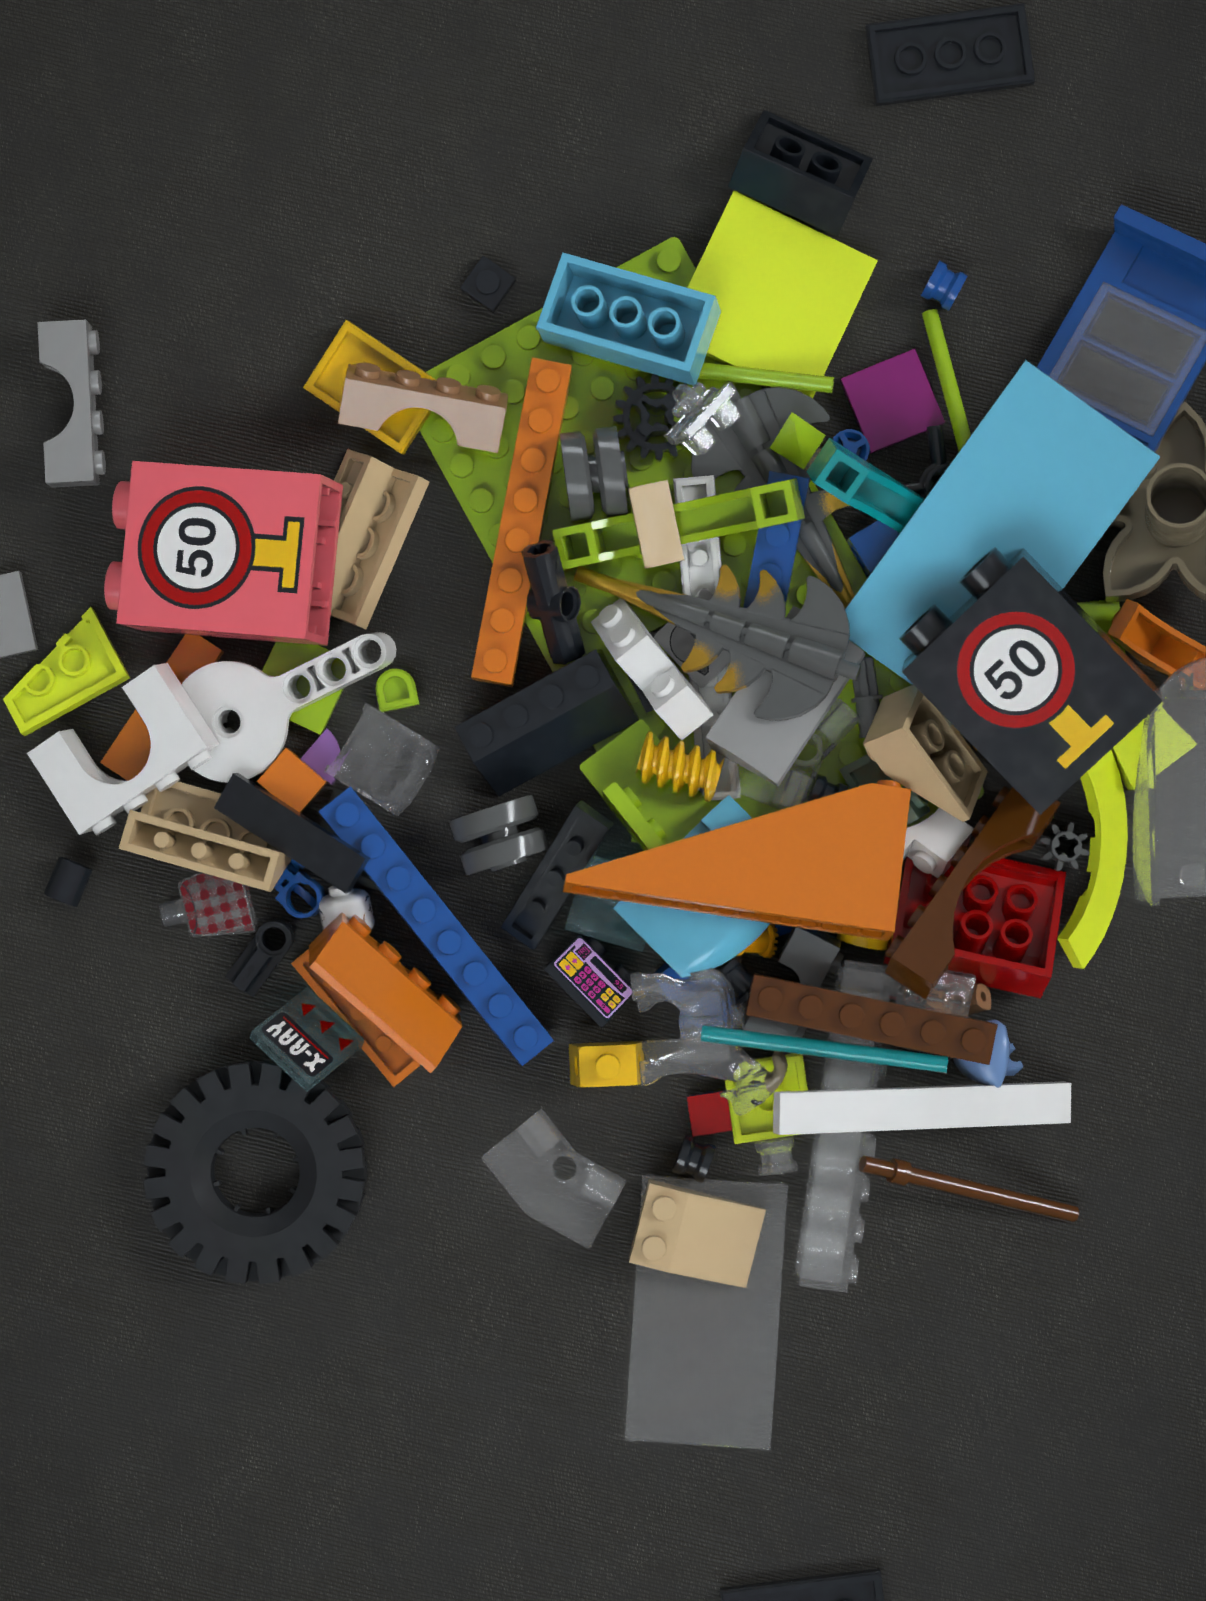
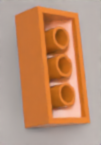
[309,913,462,1073]

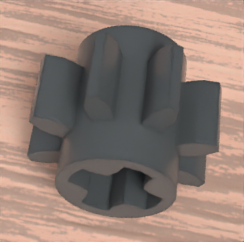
[1038,822,1090,871]

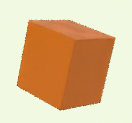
[257,748,328,813]

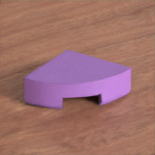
[301,728,341,785]

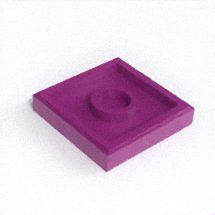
[840,349,945,454]

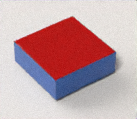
[686,1090,733,1137]

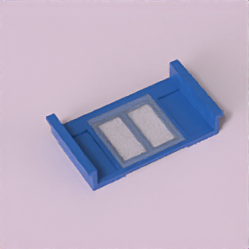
[1037,204,1206,452]

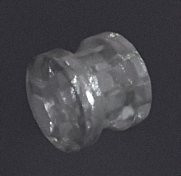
[754,1137,798,1176]

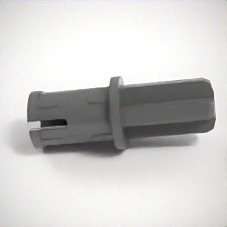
[851,657,883,738]

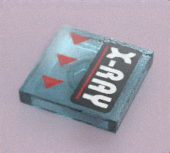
[249,986,365,1092]

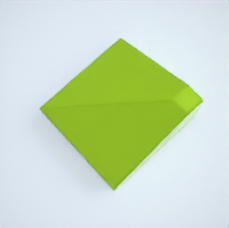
[770,412,826,470]

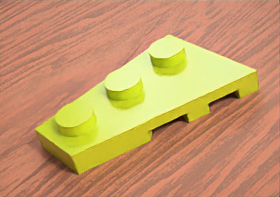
[3,607,130,736]

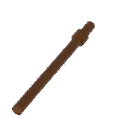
[859,1155,1079,1222]

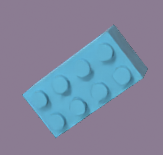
[536,252,721,386]

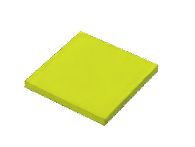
[687,190,878,398]

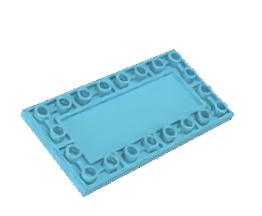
[845,360,1160,685]

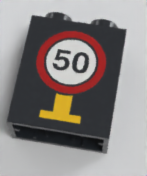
[899,547,1163,815]

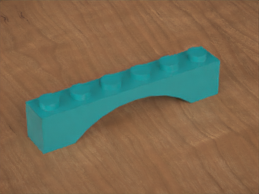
[807,438,925,533]

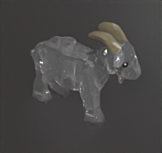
[630,968,788,1116]

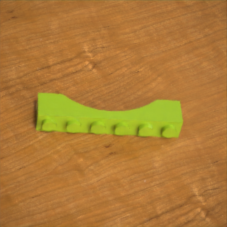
[552,478,805,570]

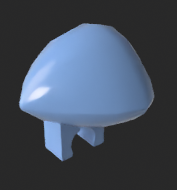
[953,1020,1023,1088]

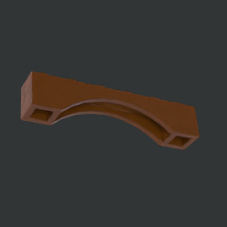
[884,785,1060,1000]
[745,973,998,1065]

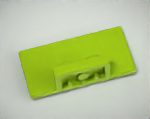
[580,719,713,851]

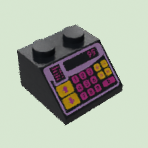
[544,934,636,1028]

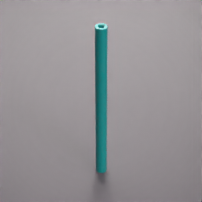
[701,1025,948,1073]

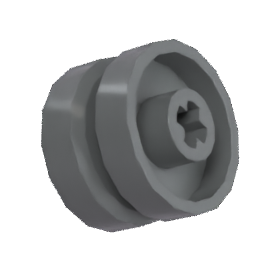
[559,426,628,522]
[449,795,549,876]

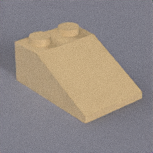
[863,684,988,822]
[629,1179,766,1288]

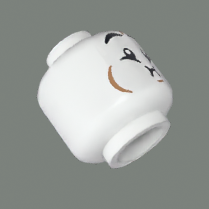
[319,886,375,930]

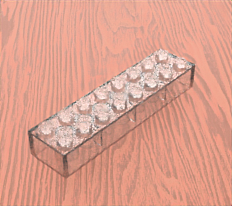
[794,958,899,1293]

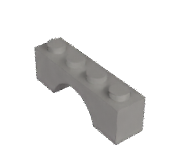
[37,319,106,488]

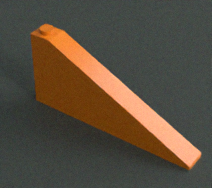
[563,780,911,941]

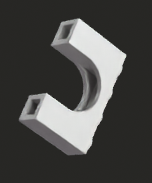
[27,663,219,835]

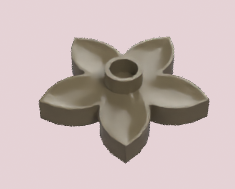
[1103,401,1206,603]

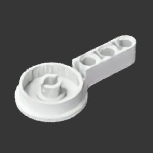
[181,632,397,782]

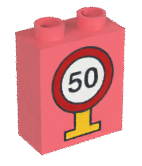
[104,461,343,646]

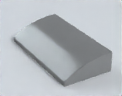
[705,606,866,787]

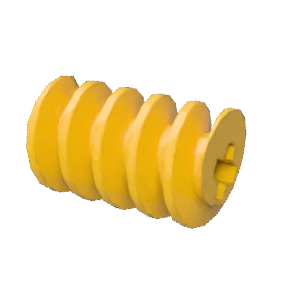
[635,731,725,802]

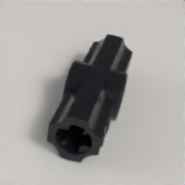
[521,540,586,665]

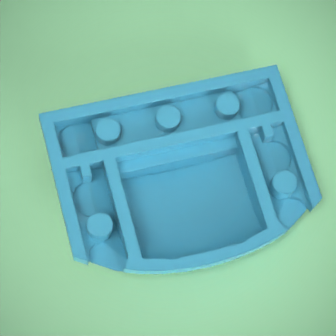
[613,795,770,978]

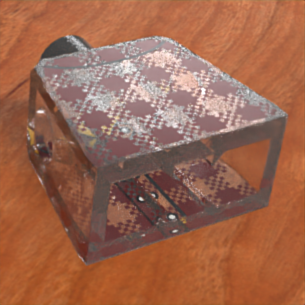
[159,872,259,937]

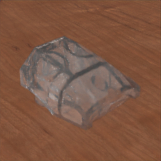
[324,703,439,817]

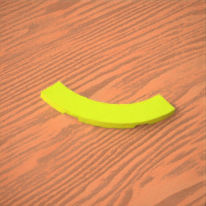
[1057,750,1128,969]

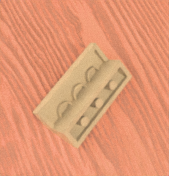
[331,449,429,630]
[118,782,292,892]

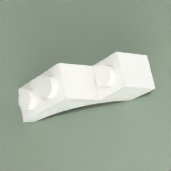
[591,598,713,740]
[903,808,974,878]

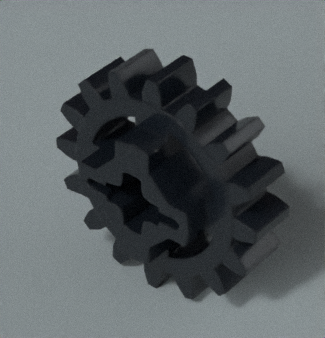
[613,374,701,462]

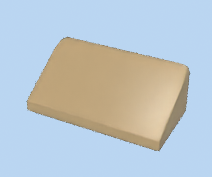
[628,480,684,569]

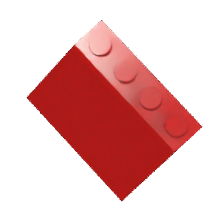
[883,857,1066,999]

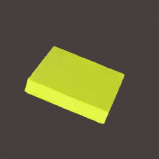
[722,1053,808,1144]

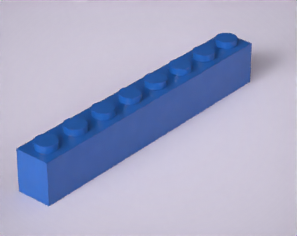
[318,786,554,1066]

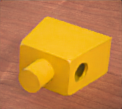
[569,1041,647,1087]

